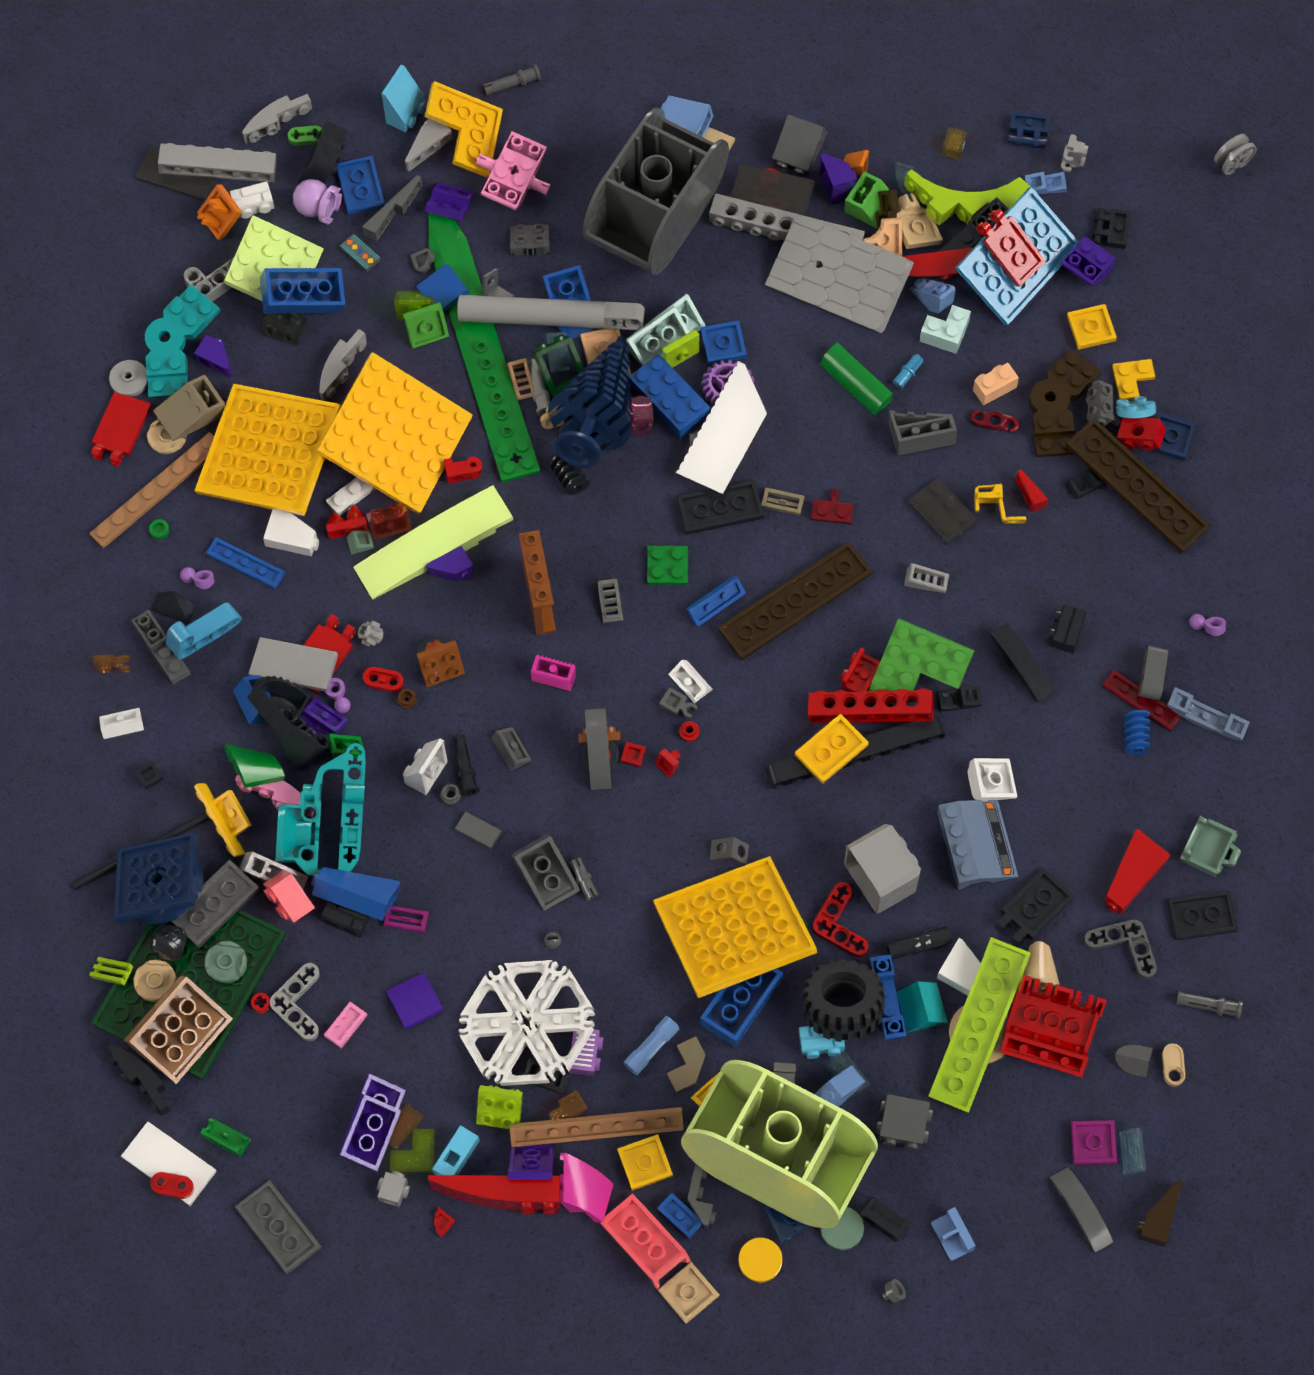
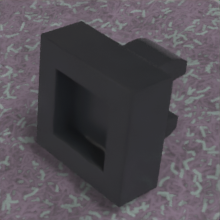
[135,761,164,790]

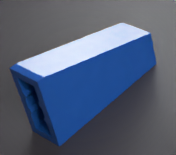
[311,867,400,921]

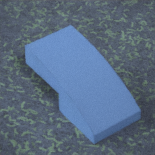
[1025,172,1067,194]

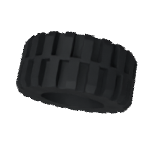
[803,959,884,1042]

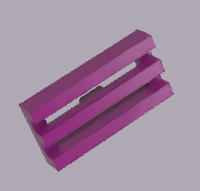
[383,906,429,933]

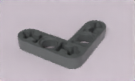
[1084,920,1157,979]

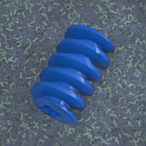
[1124,710,1150,755]

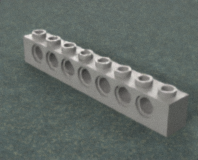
[709,194,865,241]

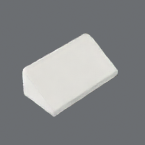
[668,660,713,703]
[99,708,144,739]

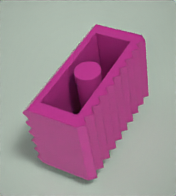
[531,654,576,691]

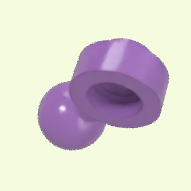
[180,567,215,589]
[1189,614,1226,636]
[325,678,351,713]

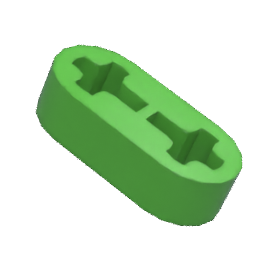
[288,126,321,146]

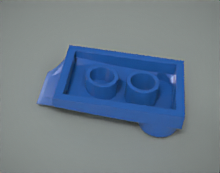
[543,265,593,339]

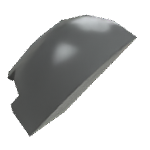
[1115,1045,1152,1078]

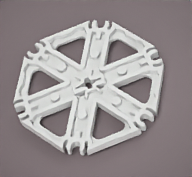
[459,960,595,1086]

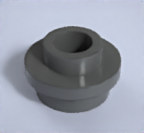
[440,784,461,805]

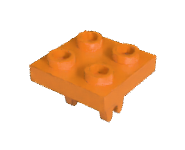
[197,185,242,240]

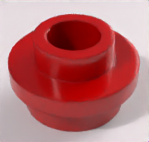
[679,721,700,742]

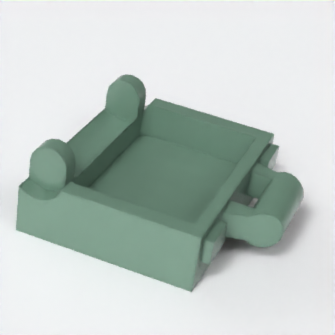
[1179,816,1241,877]

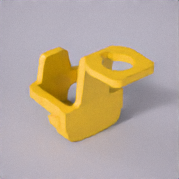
[974,484,1026,524]

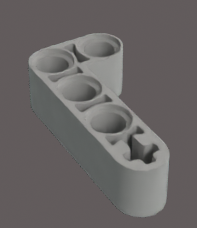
[184,258,234,302]

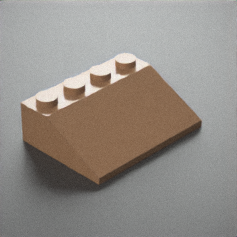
[124,976,233,1084]

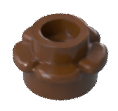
[397,689,417,709]

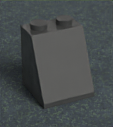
[772,115,828,175]

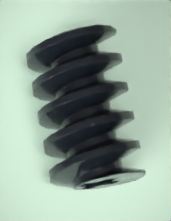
[550,455,590,495]

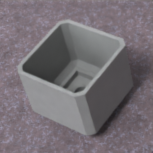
[844,824,921,914]

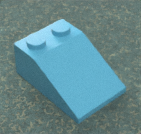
[382,65,426,132]

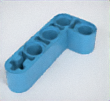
[166,602,242,660]

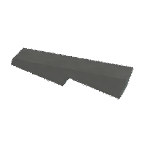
[362,175,422,241]

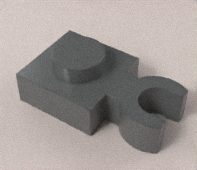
[659,687,698,720]

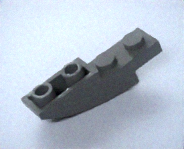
[131,610,191,685]

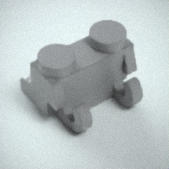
[1061,134,1088,172]

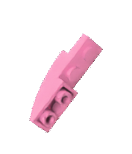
[235,775,314,817]

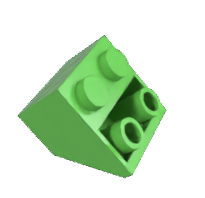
[844,171,889,229]

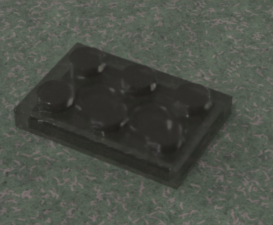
[907,478,977,545]

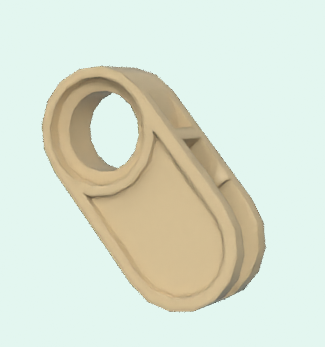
[1162,1044,1185,1087]

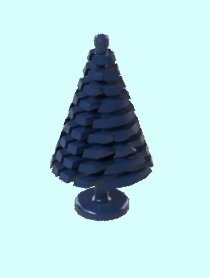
[548,336,632,468]

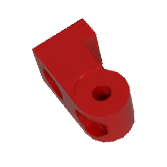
[444,457,482,484]

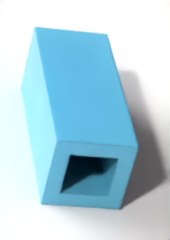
[432,1125,480,1175]

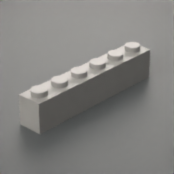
[158,143,277,182]

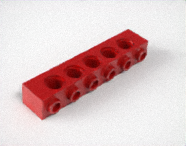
[808,688,934,724]

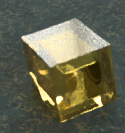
[941,128,967,160]

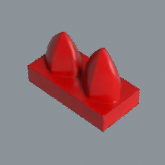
[326,505,368,539]

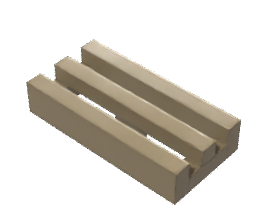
[761,488,805,516]

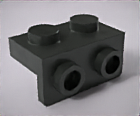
[262,314,308,346]

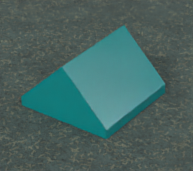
[896,982,948,1033]

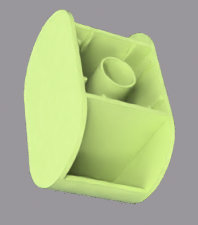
[681,1060,878,1228]

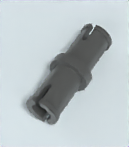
[569,858,599,901]

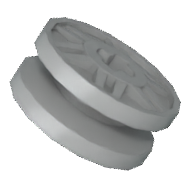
[1214,134,1257,175]

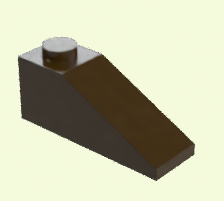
[1136,1179,1182,1247]

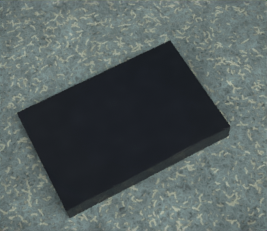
[1167,891,1238,941]

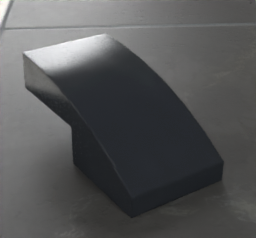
[1065,469,1106,500]
[936,686,983,712]

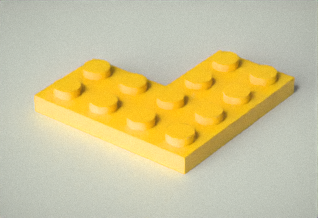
[424,81,503,177]

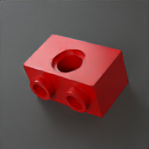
[1117,418,1166,450]

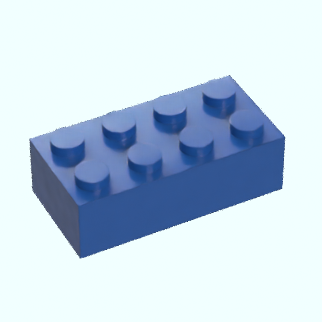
[260,268,345,314]
[629,354,710,440]
[700,968,783,1048]

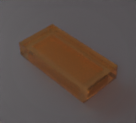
[388,1104,424,1151]

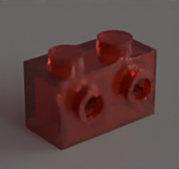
[366,503,412,540]

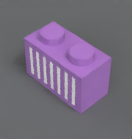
[569,1030,603,1076]

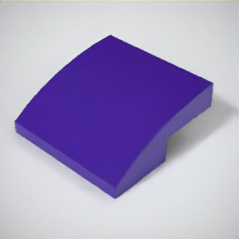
[425,183,474,221]
[300,697,348,754]
[386,972,444,1030]

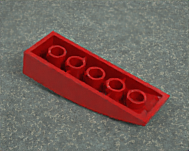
[428,1175,561,1215]

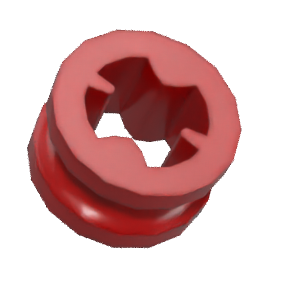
[251,993,270,1013]

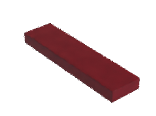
[1102,670,1181,732]

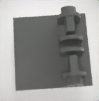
[510,224,550,256]

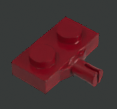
[811,489,853,525]

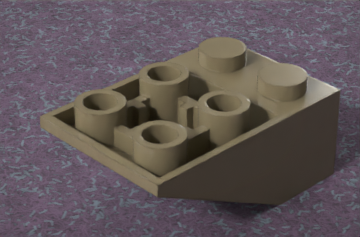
[153,374,225,441]

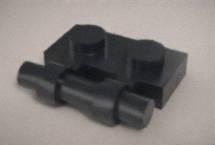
[1092,208,1131,249]

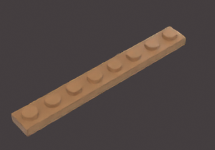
[89,432,214,549]
[509,1107,683,1147]

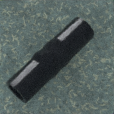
[886,926,952,960]

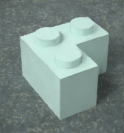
[919,305,971,354]

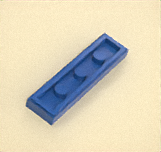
[206,537,285,589]

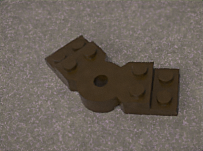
[1029,349,1102,457]

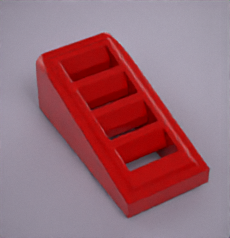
[1015,470,1048,512]

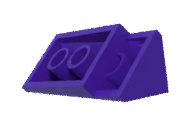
[339,1074,406,1171]

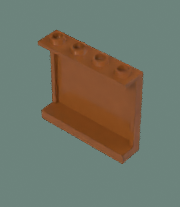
[519,530,556,636]

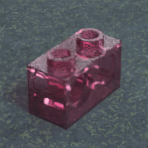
[629,396,654,437]

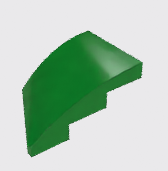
[224,744,285,788]

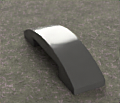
[585,708,612,790]
[1049,1167,1113,1253]

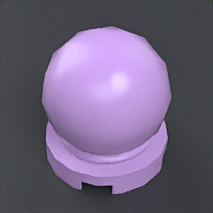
[293,179,342,224]

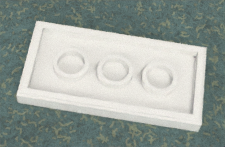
[121,1122,217,1206]

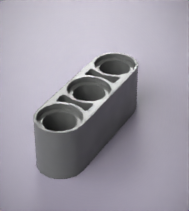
[1138,645,1168,701]

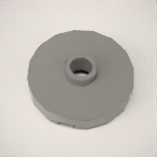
[109,360,148,397]

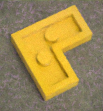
[1112,359,1155,400]

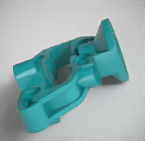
[275,743,366,876]

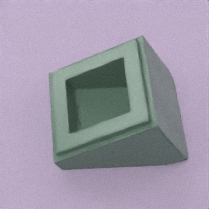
[346,531,374,554]

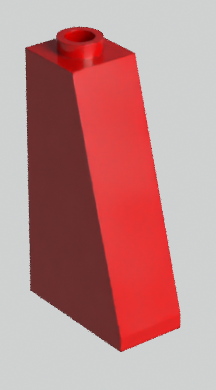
[1105,829,1170,914]

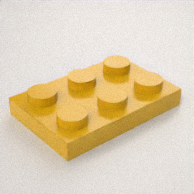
[795,714,869,784]

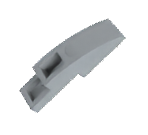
[242,94,312,144]
[319,329,367,401]

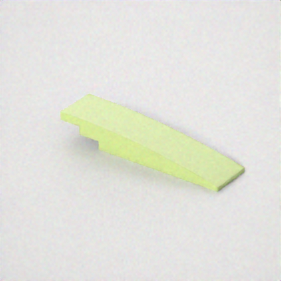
[353,485,513,600]

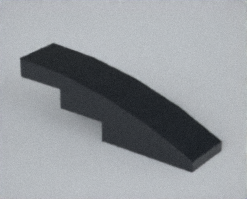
[989,623,1055,702]

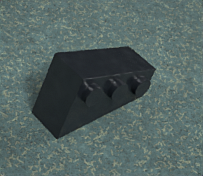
[298,121,347,183]

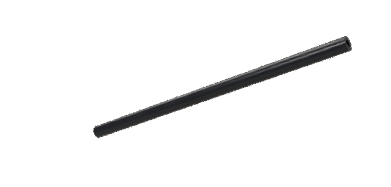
[72,794,243,890]

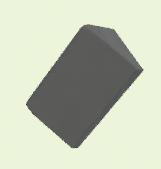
[491,727,532,772]

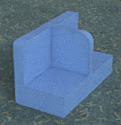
[931,1207,976,1261]

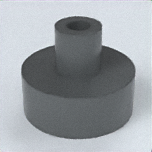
[882,1279,906,1303]

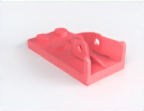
[600,1194,690,1289]

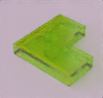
[390,1129,435,1173]

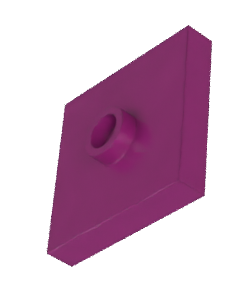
[1070,1120,1117,1165]

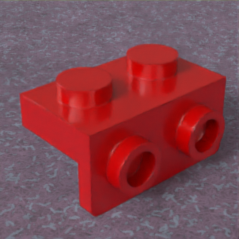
[840,648,880,692]

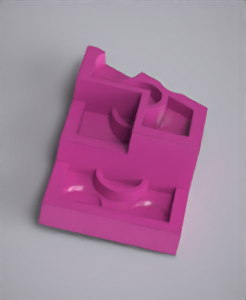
[560,1153,613,1223]

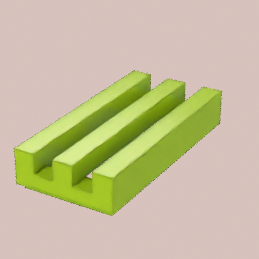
[89,957,133,985]

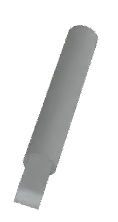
[457,295,645,330]

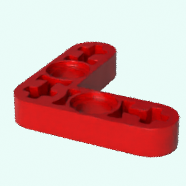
[813,882,868,957]

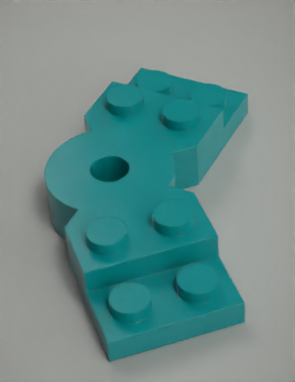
[145,284,221,398]

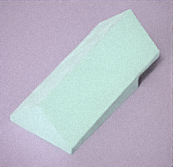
[626,294,706,366]

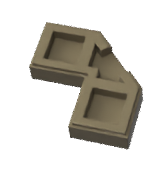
[667,1036,706,1093]

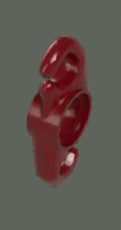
[970,410,1019,433]

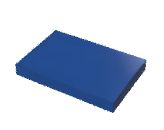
[336,156,385,215]

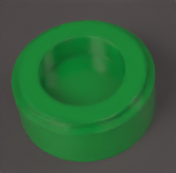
[149,519,170,539]

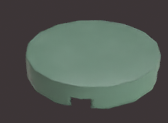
[205,941,247,983]
[820,1207,864,1251]

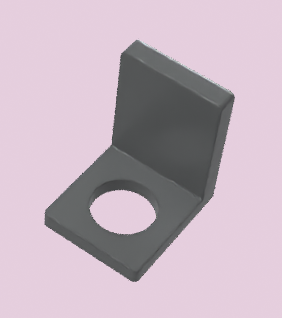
[481,268,514,297]
[710,837,749,864]

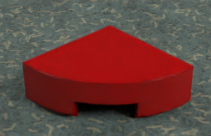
[434,1207,456,1238]

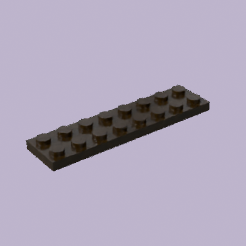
[1066,418,1210,554]
[718,541,873,661]

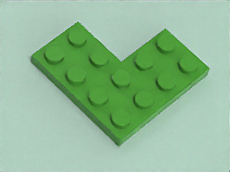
[868,618,975,706]

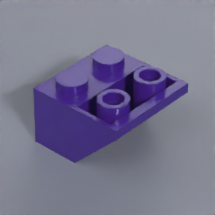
[1060,236,1116,286]

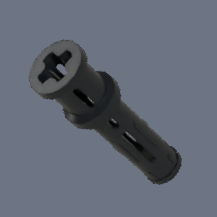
[452,734,480,796]

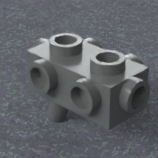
[1086,380,1121,427]

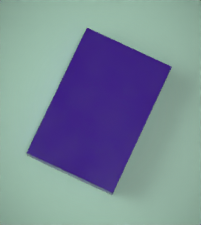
[508,1144,555,1180]

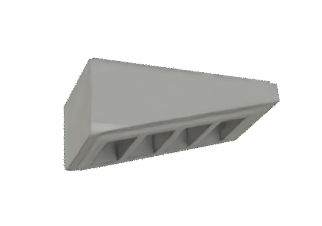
[904,563,949,593]

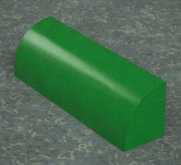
[820,342,893,416]

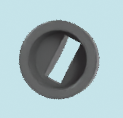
[544,932,561,949]

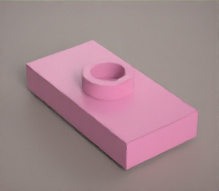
[324,1002,367,1049]

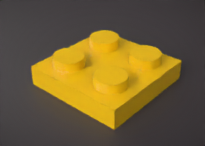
[1067,304,1117,350]
[617,1134,673,1191]

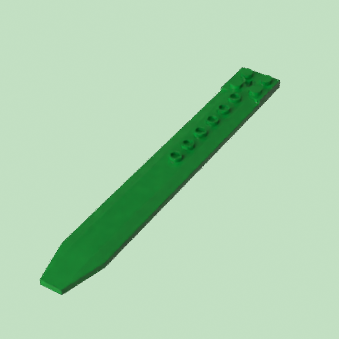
[428,213,540,483]

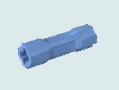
[624,1016,679,1076]

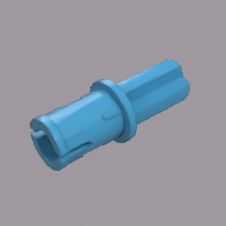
[892,354,923,390]

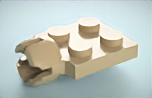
[897,193,943,249]

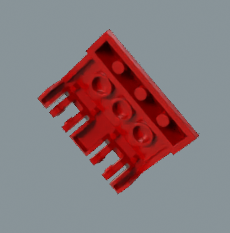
[1000,974,1106,1077]

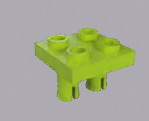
[476,1085,523,1129]

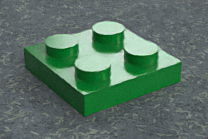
[647,546,688,585]

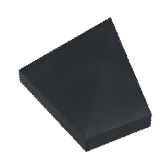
[151,591,196,624]

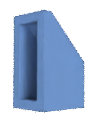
[814,1065,866,1107]

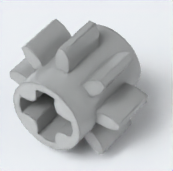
[358,620,383,646]

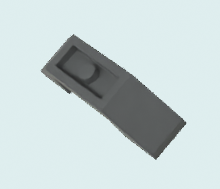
[687,1164,716,1229]

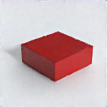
[620,742,646,767]

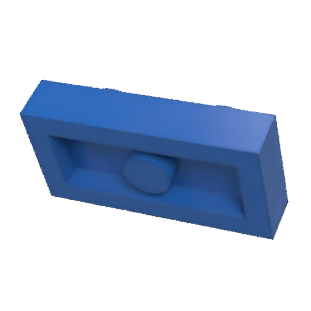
[657,1193,702,1239]

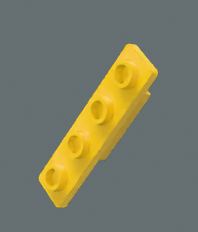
[194,783,252,857]

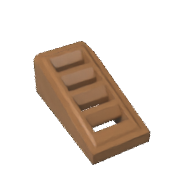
[507,358,535,401]

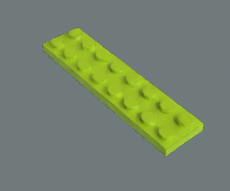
[928,937,1031,1113]

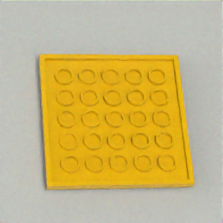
[316,352,473,514]
[195,384,341,516]
[653,856,817,998]

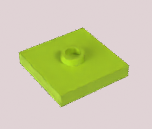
[662,330,699,368]

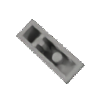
[405,119,453,172]
[239,852,309,890]

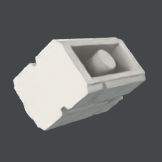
[230,181,274,219]

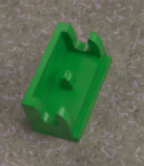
[200,1118,251,1158]

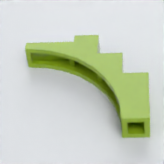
[903,169,1031,225]

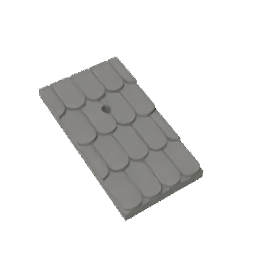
[765,214,914,334]

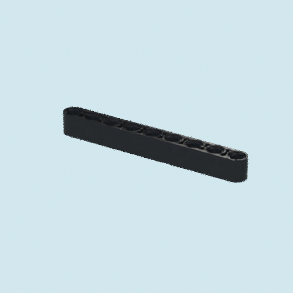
[765,715,946,789]

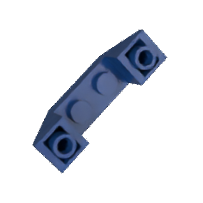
[870,954,907,1040]

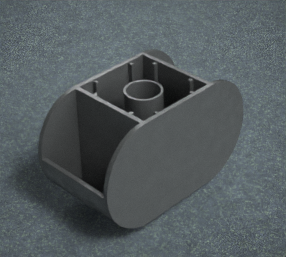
[583,107,729,275]

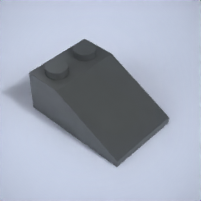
[511,834,580,911]

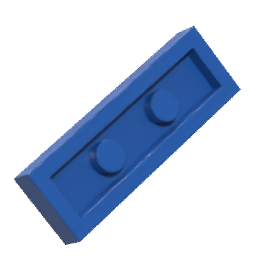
[686,575,746,627]

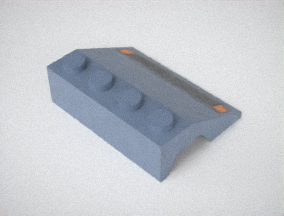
[937,800,1018,890]

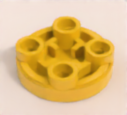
[738,1237,782,1283]

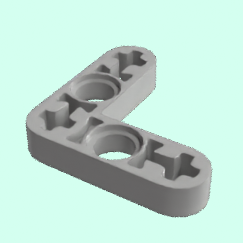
[270,963,320,1042]

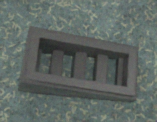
[597,579,623,624]

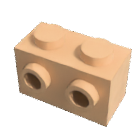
[973,363,1019,405]

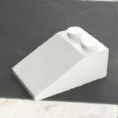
[403,739,448,795]

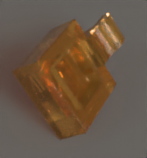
[93,655,130,673]
[549,1090,588,1120]

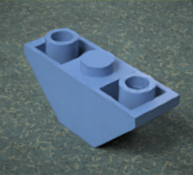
[909,278,955,313]

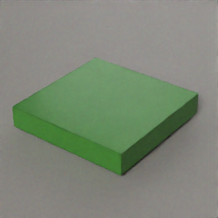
[403,302,449,349]

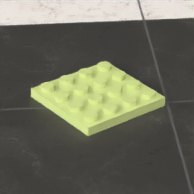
[223,215,324,301]

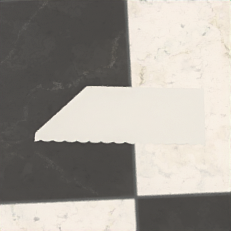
[676,361,767,494]

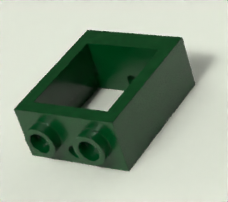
[531,334,584,396]

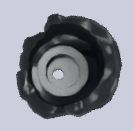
[150,924,187,962]

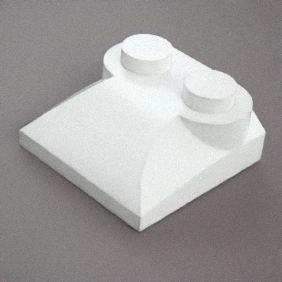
[968,758,1017,801]

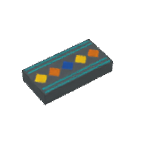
[340,234,381,272]

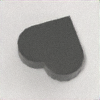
[410,248,435,274]

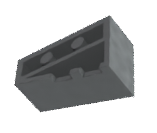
[888,410,957,456]

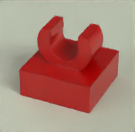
[655,749,681,778]

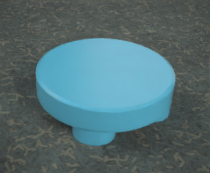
[1116,396,1156,418]

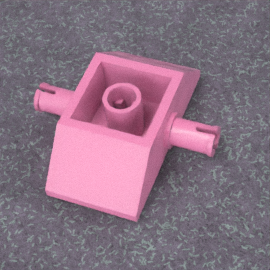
[476,132,551,210]

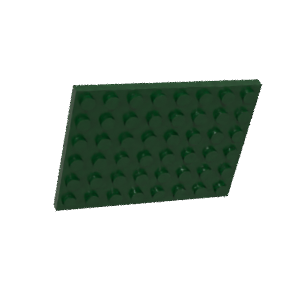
[91,909,286,1081]

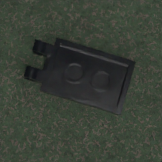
[995,868,1075,947]

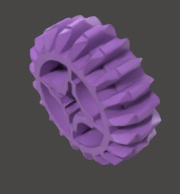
[701,359,755,406]

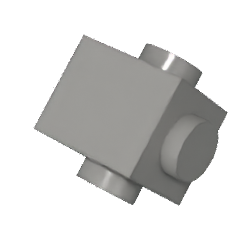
[377,1171,410,1207]

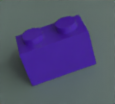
[819,153,857,204]

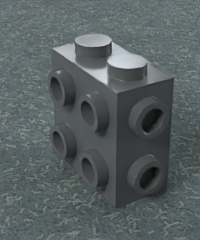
[876,1094,933,1151]

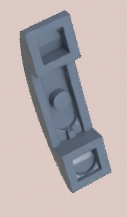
[1167,687,1250,741]

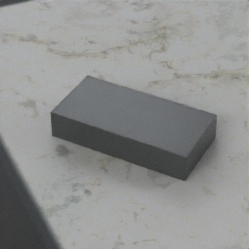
[455,812,502,849]

